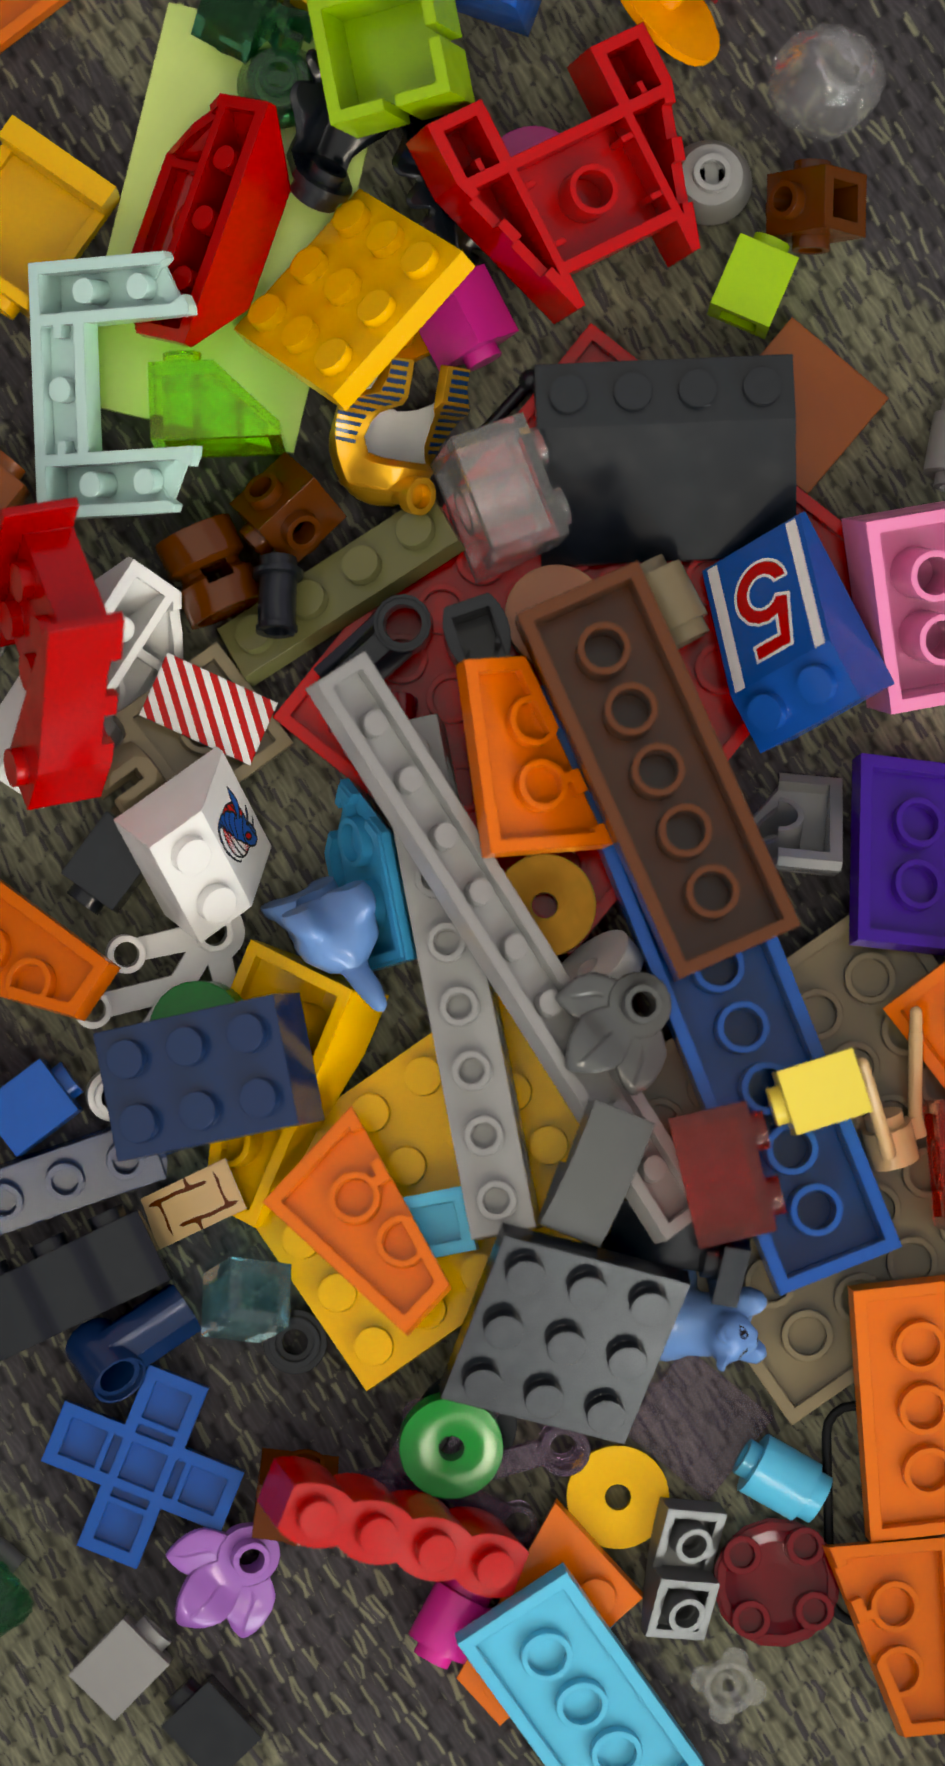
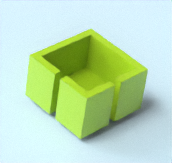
[306,0,475,139]

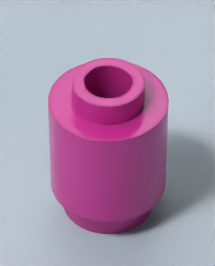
[408,1579,493,1670]

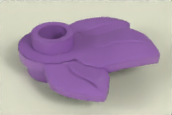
[166,1522,280,1638]

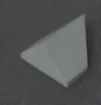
[753,772,843,877]

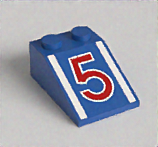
[702,512,895,753]

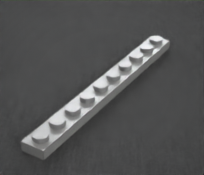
[306,651,713,1244]

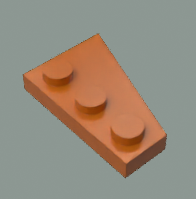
[456,656,613,858]
[0,879,121,1021]
[822,1534,945,1738]

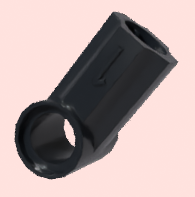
[314,594,434,681]

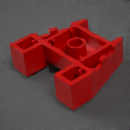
[406,22,701,324]
[0,497,125,810]

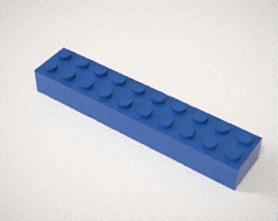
[540,685,902,1296]

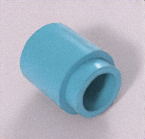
[732,1434,833,1523]

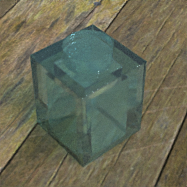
[201,1257,291,1343]

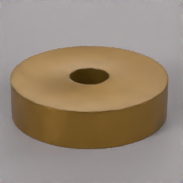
[505,854,596,956]

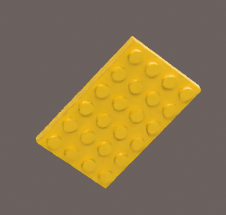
[256,994,582,1391]

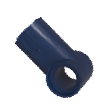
[65,1284,202,1403]

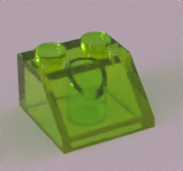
[148,350,287,458]

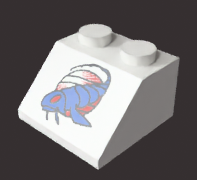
[113,746,272,943]

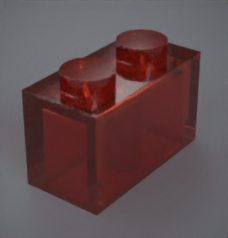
[668,1099,787,1249]

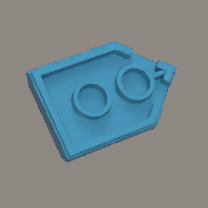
[324,778,418,972]

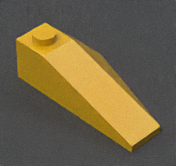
[208,939,389,1228]

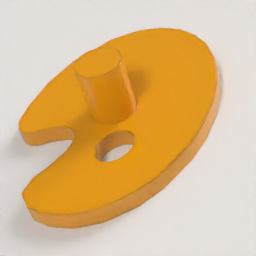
[620,0,720,66]

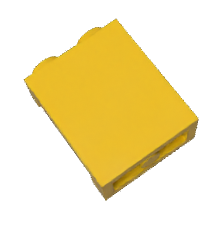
[0,114,120,320]

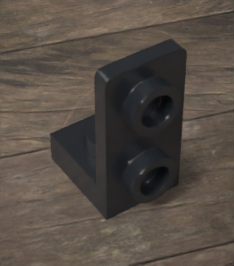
[605,1198,751,1308]

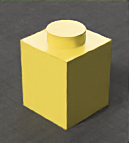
[765,1048,873,1135]

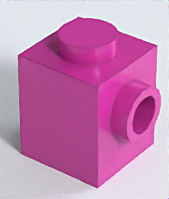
[418,264,519,372]

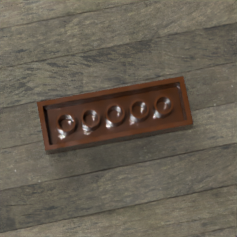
[515,560,801,982]

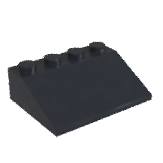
[533,354,796,567]

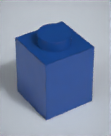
[0,1058,84,1157]

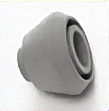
[682,140,752,226]

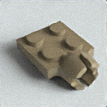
[100,641,294,817]

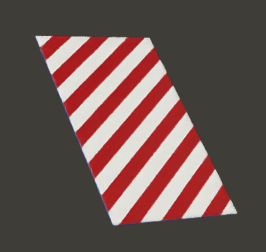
[139,653,278,765]

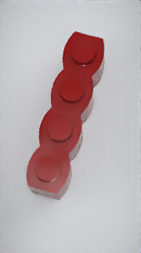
[257,1456,529,1598]

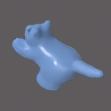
[261,876,387,1012]
[660,1268,767,1372]

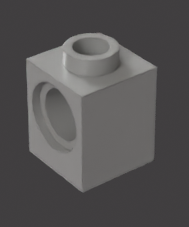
[68,1612,173,1721]

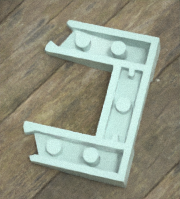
[28,251,202,520]

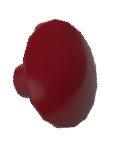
[714,1518,839,1647]

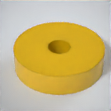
[566,1444,669,1549]

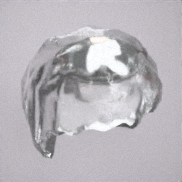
[767,23,886,142]

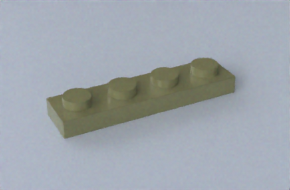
[217,499,466,686]

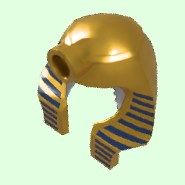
[329,357,470,516]

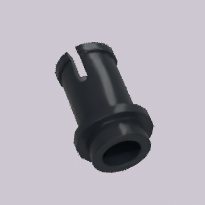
[252,552,304,639]

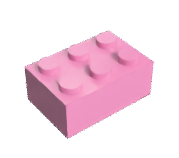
[841,501,945,714]

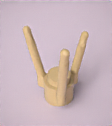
[851,1006,927,1172]

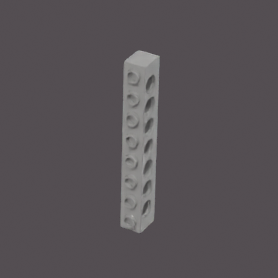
[392,714,542,1240]

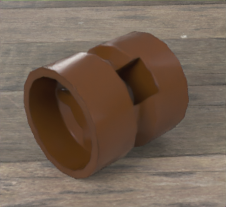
[155,513,258,630]

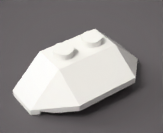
[0,557,183,808]

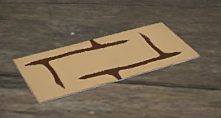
[141,1158,247,1249]

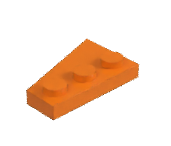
[263,1106,452,1336]
[456,1498,643,1726]

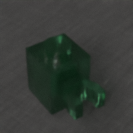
[191,0,314,64]

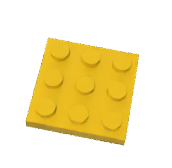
[234,188,476,411]

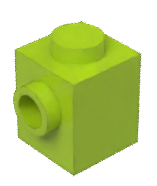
[707,232,799,339]

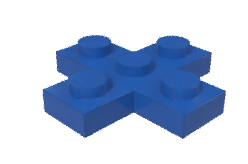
[41,1364,246,1569]

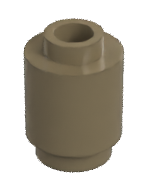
[640,554,710,649]

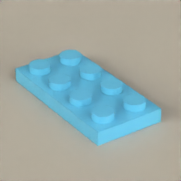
[454,1562,705,1766]

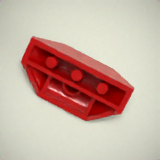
[131,93,291,348]

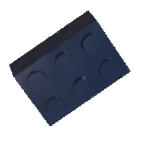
[93,993,325,1161]

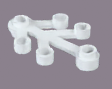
[76,915,245,1122]

